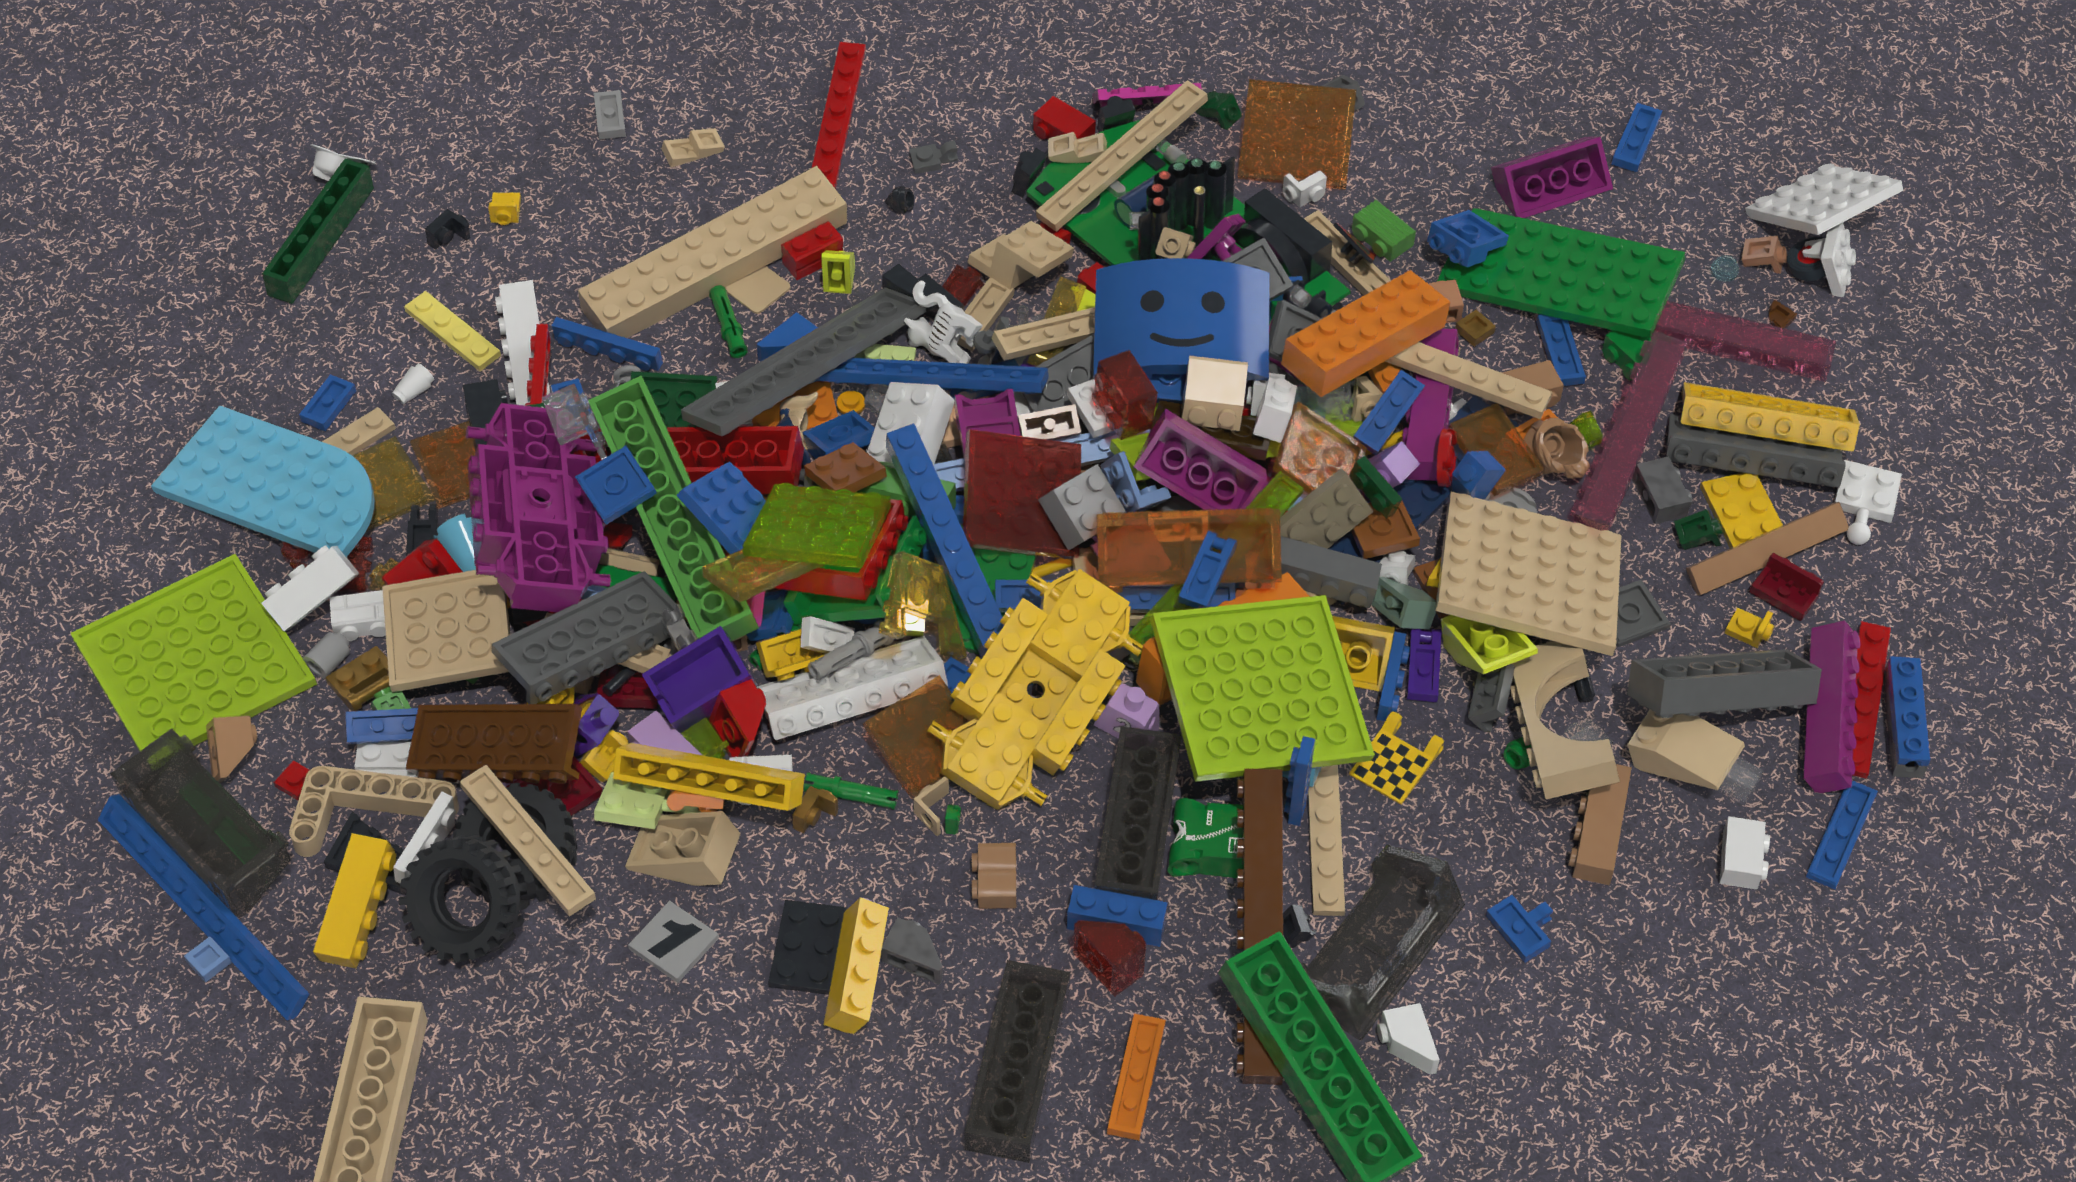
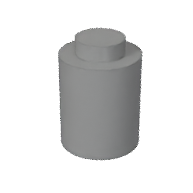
[303,632,350,679]

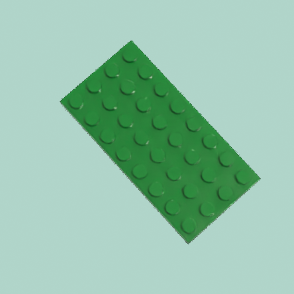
[1437,208,1685,338]

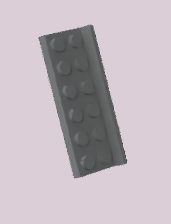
[1666,414,1846,488]
[492,571,676,704]

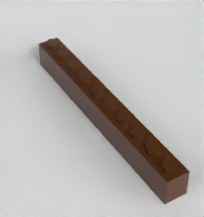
[1236,768,1283,1085]

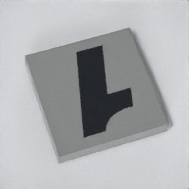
[628,900,719,983]

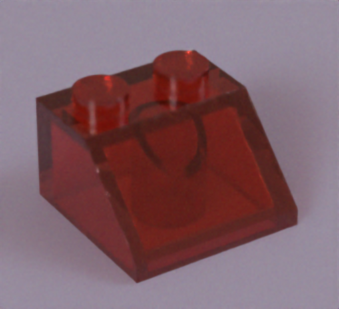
[1073,920,1146,997]

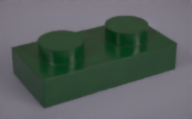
[1349,456,1402,519]

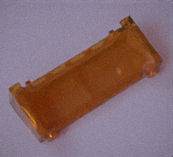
[1096,508,1282,593]

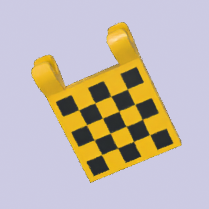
[1349,711,1444,805]

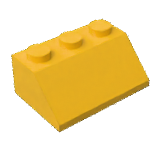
[1332,616,1395,692]

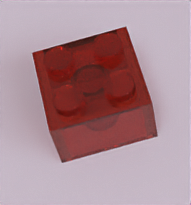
[1092,350,1158,440]

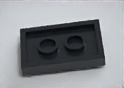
[768,900,848,995]

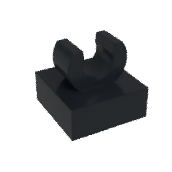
[1283,904,1317,948]

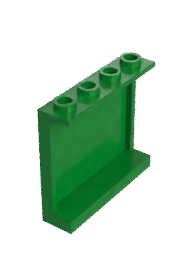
[783,516,927,625]

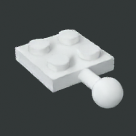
[1834,460,1902,545]

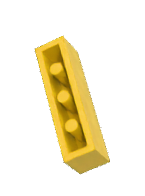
[313,833,396,969]
[823,897,889,1034]

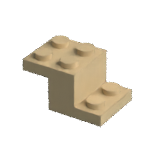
[968,221,1074,290]

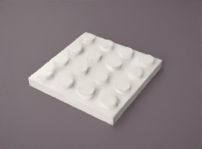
[1745,164,1903,235]

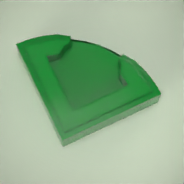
[945,804,961,834]

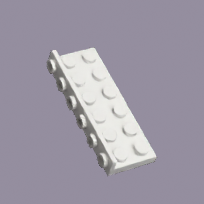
[757,636,948,740]

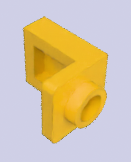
[579,730,628,782]

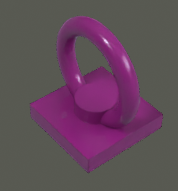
[1187,214,1246,261]

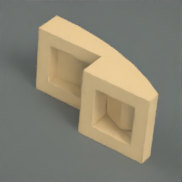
[661,128,725,167]
[1048,132,1107,163]

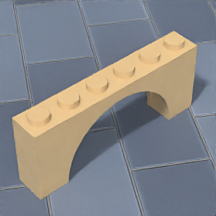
[1510,641,1620,799]

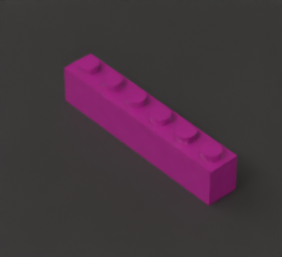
[1403,329,1459,481]
[1804,620,1860,793]

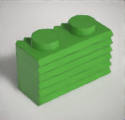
[1352,200,1416,262]

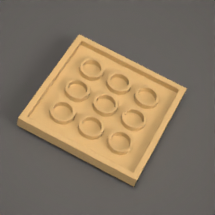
[382,570,510,692]

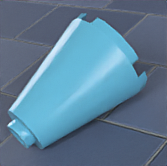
[433,513,476,572]

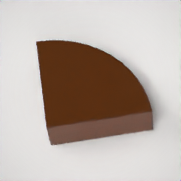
[1768,299,1797,334]

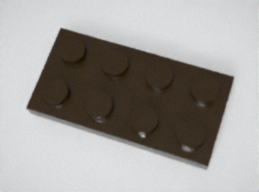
[1150,400,1270,461]

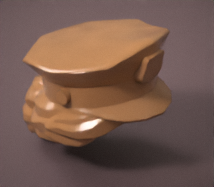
[1523,418,1590,479]

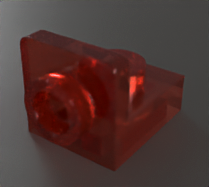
[942,264,985,307]

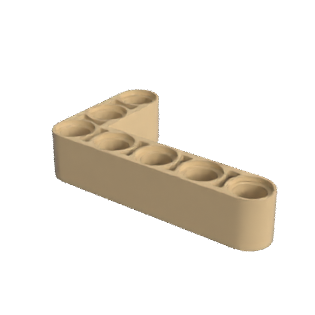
[289,766,459,857]

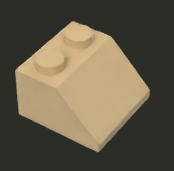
[1181,356,1248,431]

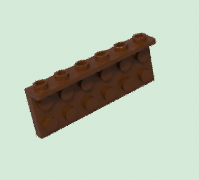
[406,704,582,784]

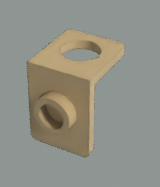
[914,776,949,836]

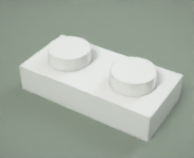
[801,616,855,654]

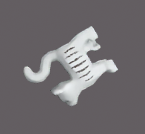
[904,280,983,364]

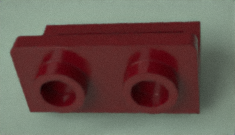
[1749,553,1824,621]

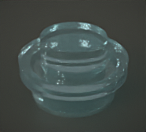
[1711,255,1739,281]

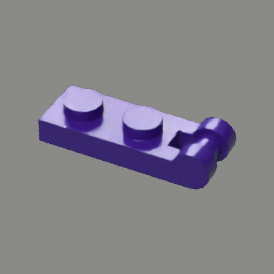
[1407,628,1441,702]

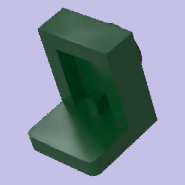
[1196,91,1242,130]

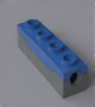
[1883,656,1930,778]

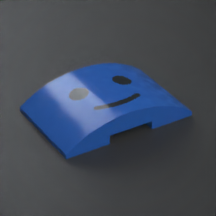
[1093,258,1270,381]

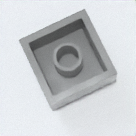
[1038,464,1128,551]

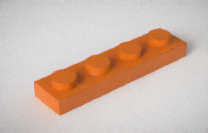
[1107,1013,1166,1141]

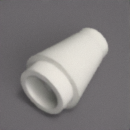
[391,363,434,405]

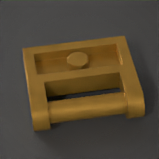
[325,646,390,711]

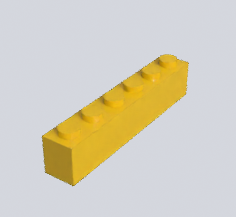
[613,743,805,811]

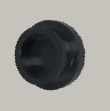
[885,186,915,214]

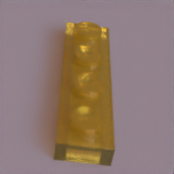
[1027,276,1086,366]

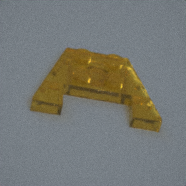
[879,551,967,660]

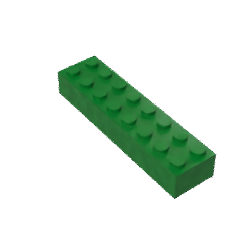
[1218,931,1423,1182]

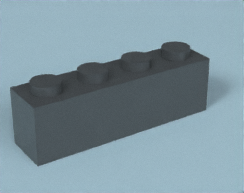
[1255,532,1382,609]

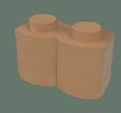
[972,843,1017,909]

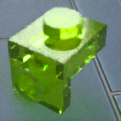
[1570,411,1603,448]
[681,717,730,759]

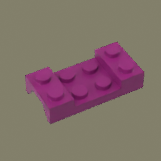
[954,389,1031,512]

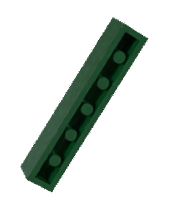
[262,158,374,304]

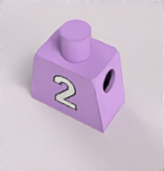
[1094,684,1159,751]

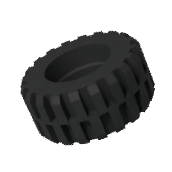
[453,783,578,905]

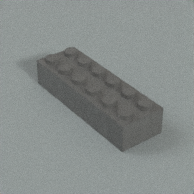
[1627,649,1822,718]

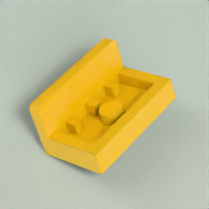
[756,628,826,681]

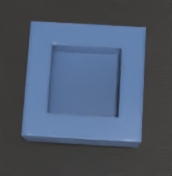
[184,937,232,983]

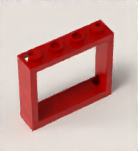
[761,488,908,600]

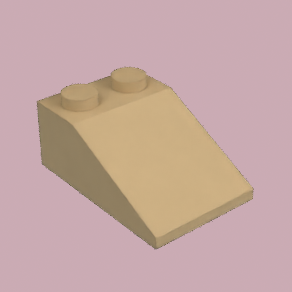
[1627,709,1745,790]
[625,811,740,886]

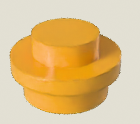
[837,391,865,414]

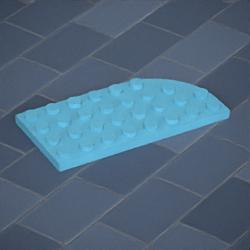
[151,406,375,557]

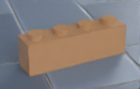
[1568,764,1632,885]

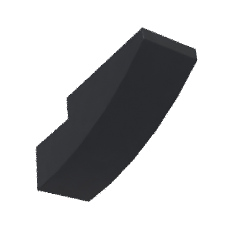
[882,264,964,318]

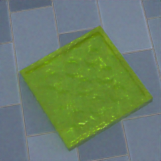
[743,483,891,568]

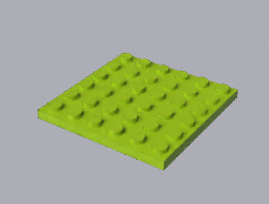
[70,554,317,768]
[1150,595,1375,782]

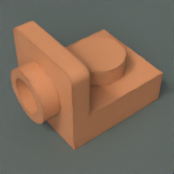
[1741,236,1787,274]

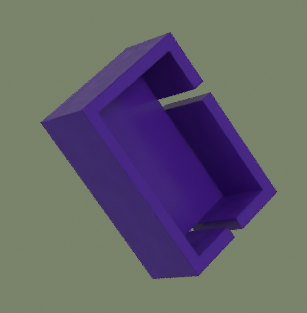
[642,626,758,733]

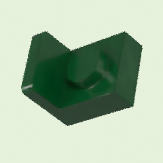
[1674,509,1724,550]

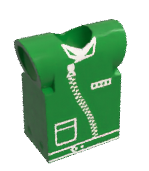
[1167,798,1242,878]

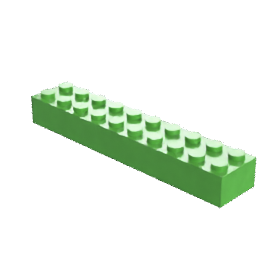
[588,375,759,641]

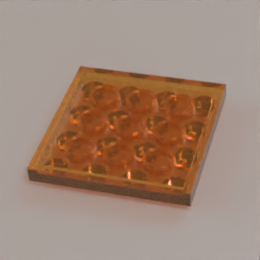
[1238,79,1356,190]

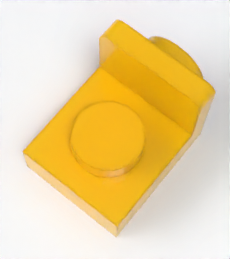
[488,193,521,225]
[1724,608,1775,648]

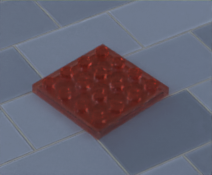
[963,429,1082,560]

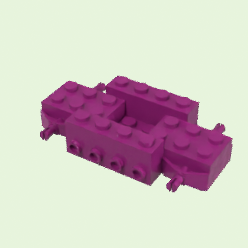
[466,403,611,612]

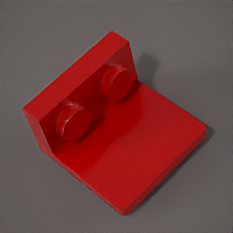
[382,538,463,585]

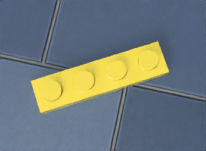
[404,291,501,371]

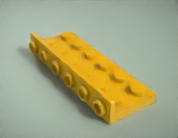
[1681,382,1860,452]

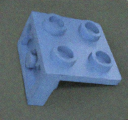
[1100,451,1171,519]

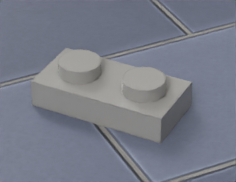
[594,90,626,139]

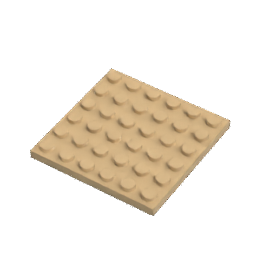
[1435,492,1621,656]

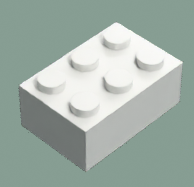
[867,382,954,468]

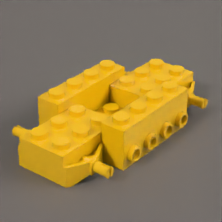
[927,569,1143,810]

